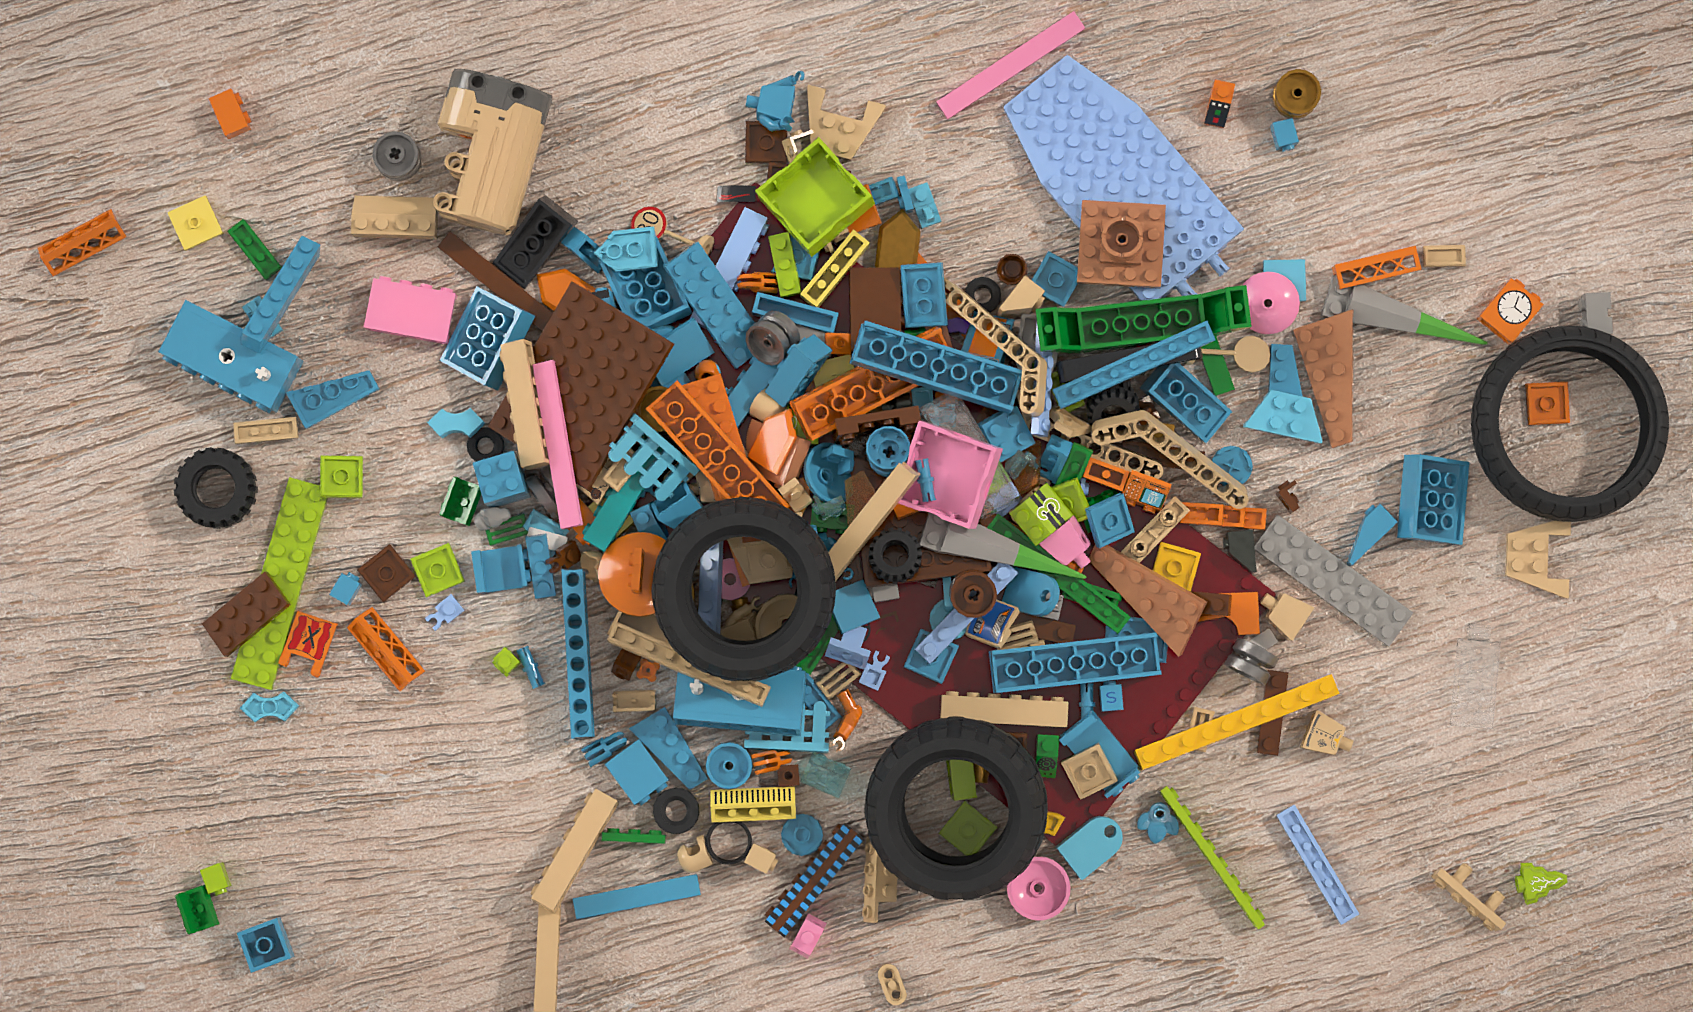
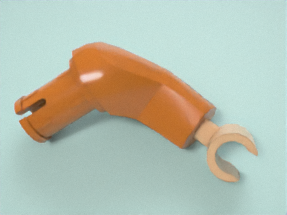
[829,689,862,752]

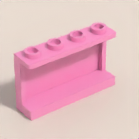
[364,276,457,345]

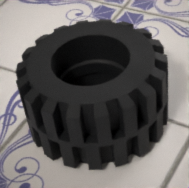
[1086,383,1140,434]
[869,528,922,584]

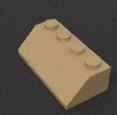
[351,195,438,240]

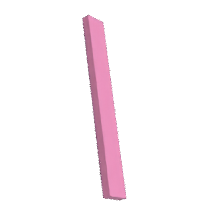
[936,11,1085,120]
[533,360,583,530]

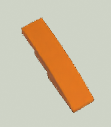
[1180,502,1267,530]

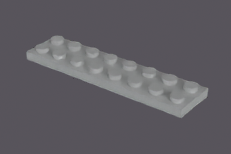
[1254,514,1413,647]

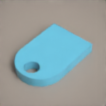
[1056,816,1123,880]

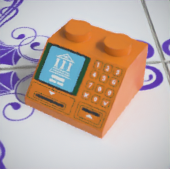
[1121,470,1172,514]

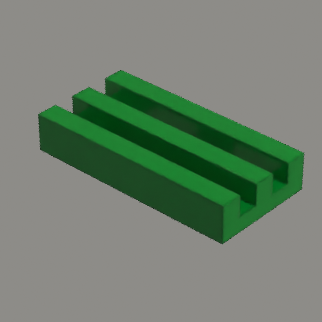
[485,514,528,546]

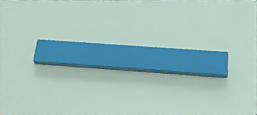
[1053,321,1216,409]

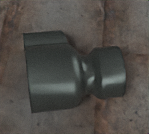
[881,393,912,411]

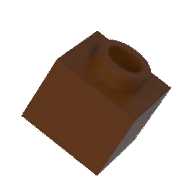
[778,764,800,787]

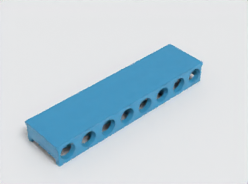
[849,321,1022,414]
[561,569,595,739]
[989,633,1162,693]

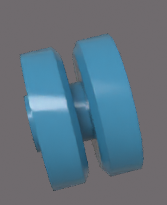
[706,742,753,789]

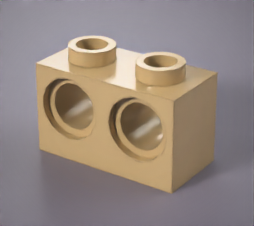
[744,843,778,874]

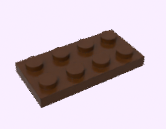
[202,572,291,657]

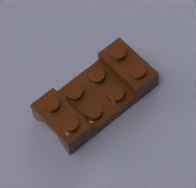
[832,406,921,446]

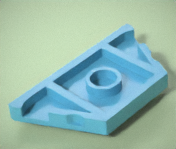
[1243,390,1322,444]

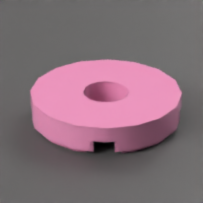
[721,558,750,601]

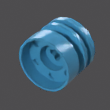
[866,426,910,477]

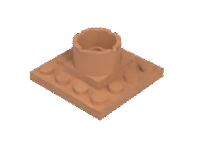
[1077,200,1166,289]

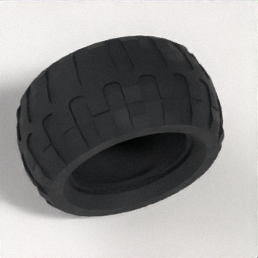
[651,497,836,681]
[864,716,1048,900]

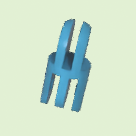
[581,732,627,767]

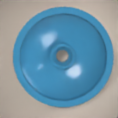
[804,443,853,505]

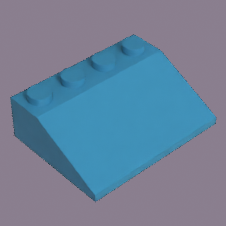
[599,236,693,329]
[439,286,535,391]
[1397,454,1469,545]

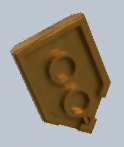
[875,209,921,271]

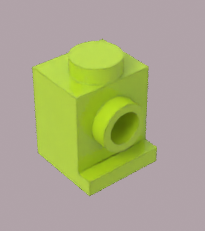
[492,647,521,677]

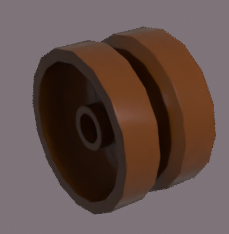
[949,569,997,618]

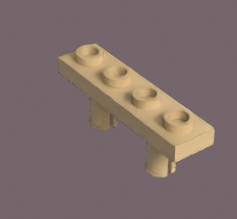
[1121,496,1190,563]
[1431,863,1506,932]

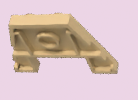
[807,85,886,161]
[727,512,802,584]
[1505,521,1571,599]

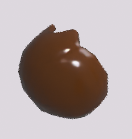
[996,254,1028,285]

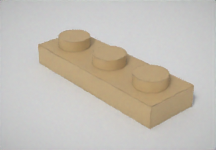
[233,417,299,444]

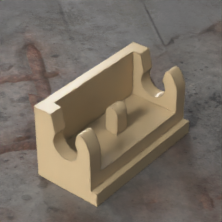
[612,690,656,712]

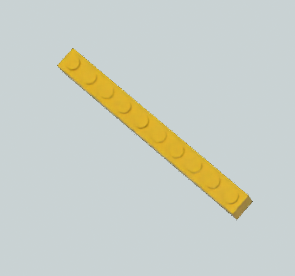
[1134,674,1340,771]

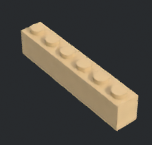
[500,339,550,470]
[940,691,1068,727]
[530,788,619,914]

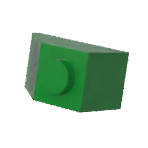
[1035,734,1059,778]

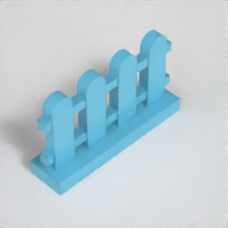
[608,413,700,501]
[744,701,830,753]

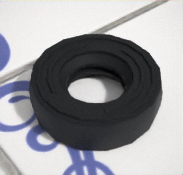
[965,277,1001,313]
[467,427,504,462]

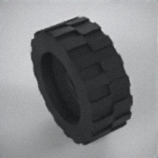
[653,788,700,834]

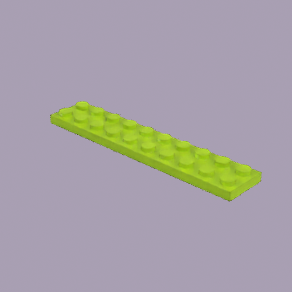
[231,477,328,690]

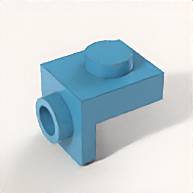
[821,444,854,476]

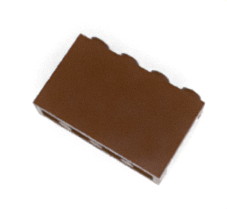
[849,267,905,354]

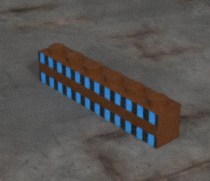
[764,823,864,937]

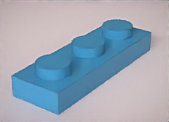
[526,533,556,599]

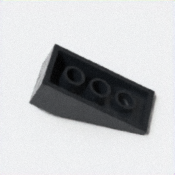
[492,196,578,289]

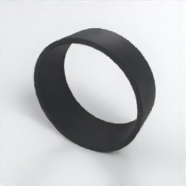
[706,821,752,865]

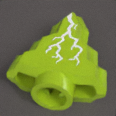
[1515,863,1568,905]

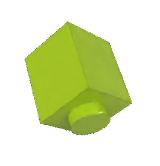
[200,862,232,896]

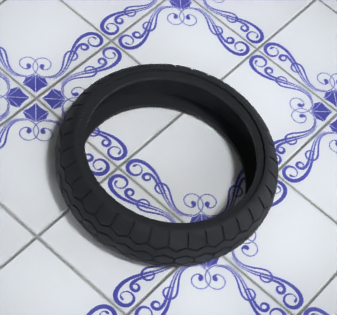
[1471,326,1669,522]

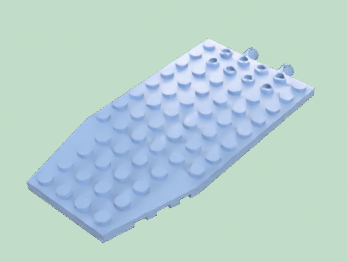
[1003,55,1244,301]

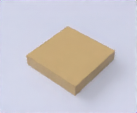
[1061,743,1118,800]

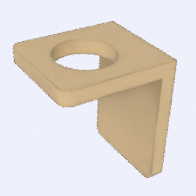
[782,129,814,163]

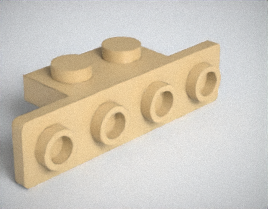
[862,837,897,923]

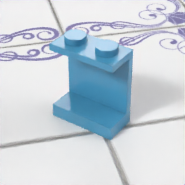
[471,544,532,594]
[605,739,669,806]

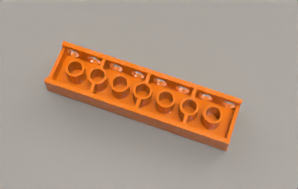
[789,326,948,441]
[646,380,790,508]

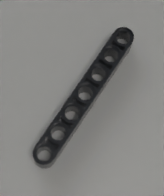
[1056,345,1203,384]

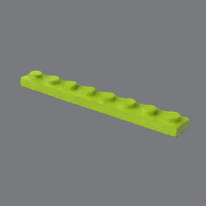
[1159,786,1265,930]

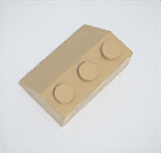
[996,276,1045,318]

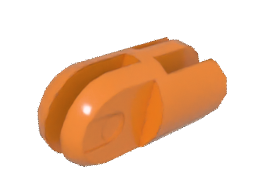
[737,272,778,294]
[751,750,792,775]

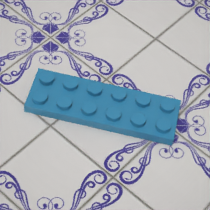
[663,242,755,369]

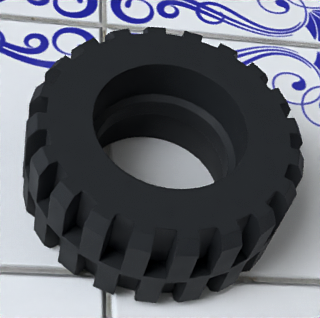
[173,447,258,529]

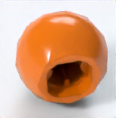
[694,360,721,380]

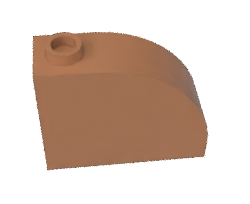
[746,419,811,488]

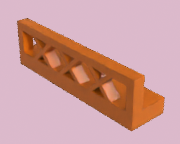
[38,209,126,276]
[1332,245,1422,290]
[347,607,425,692]

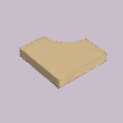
[1049,406,1091,438]

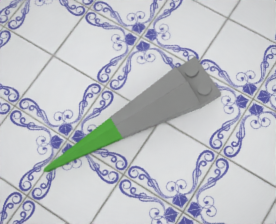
[1321,275,1488,345]
[919,512,1087,579]

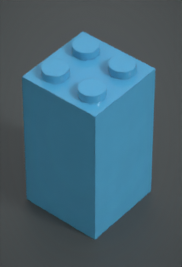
[473,451,531,508]

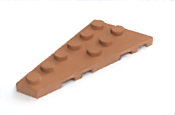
[1293,309,1354,448]
[1089,545,1207,657]

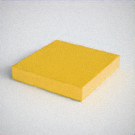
[1153,542,1201,591]

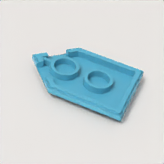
[594,226,658,272]

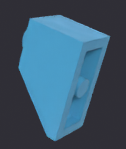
[561,227,602,273]

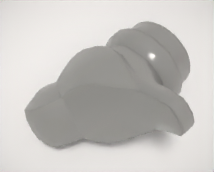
[474,507,511,531]

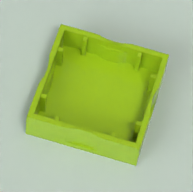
[755,137,875,257]

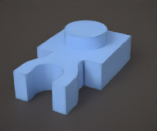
[425,594,465,631]
[859,651,890,691]

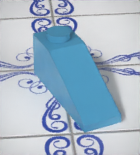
[630,501,669,540]
[1347,504,1397,566]

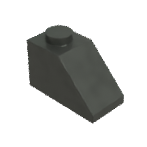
[1223,530,1257,573]

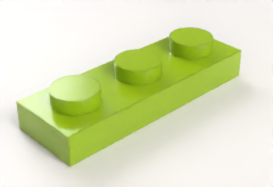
[768,232,802,298]

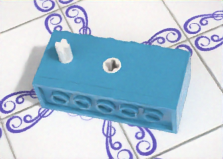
[158,300,304,414]
[673,666,807,736]

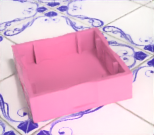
[898,421,1003,529]

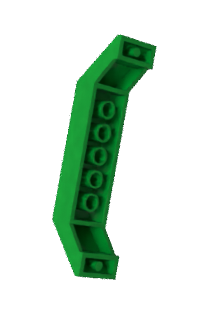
[1035,285,1252,353]

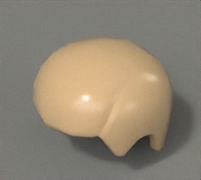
[580,551,603,583]

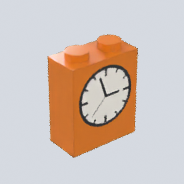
[1477,278,1544,345]

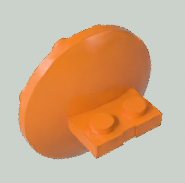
[598,532,666,617]

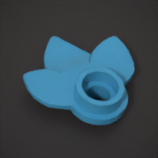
[1137,802,1179,844]

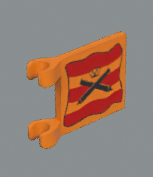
[279,611,338,677]

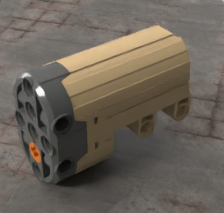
[433,69,552,235]

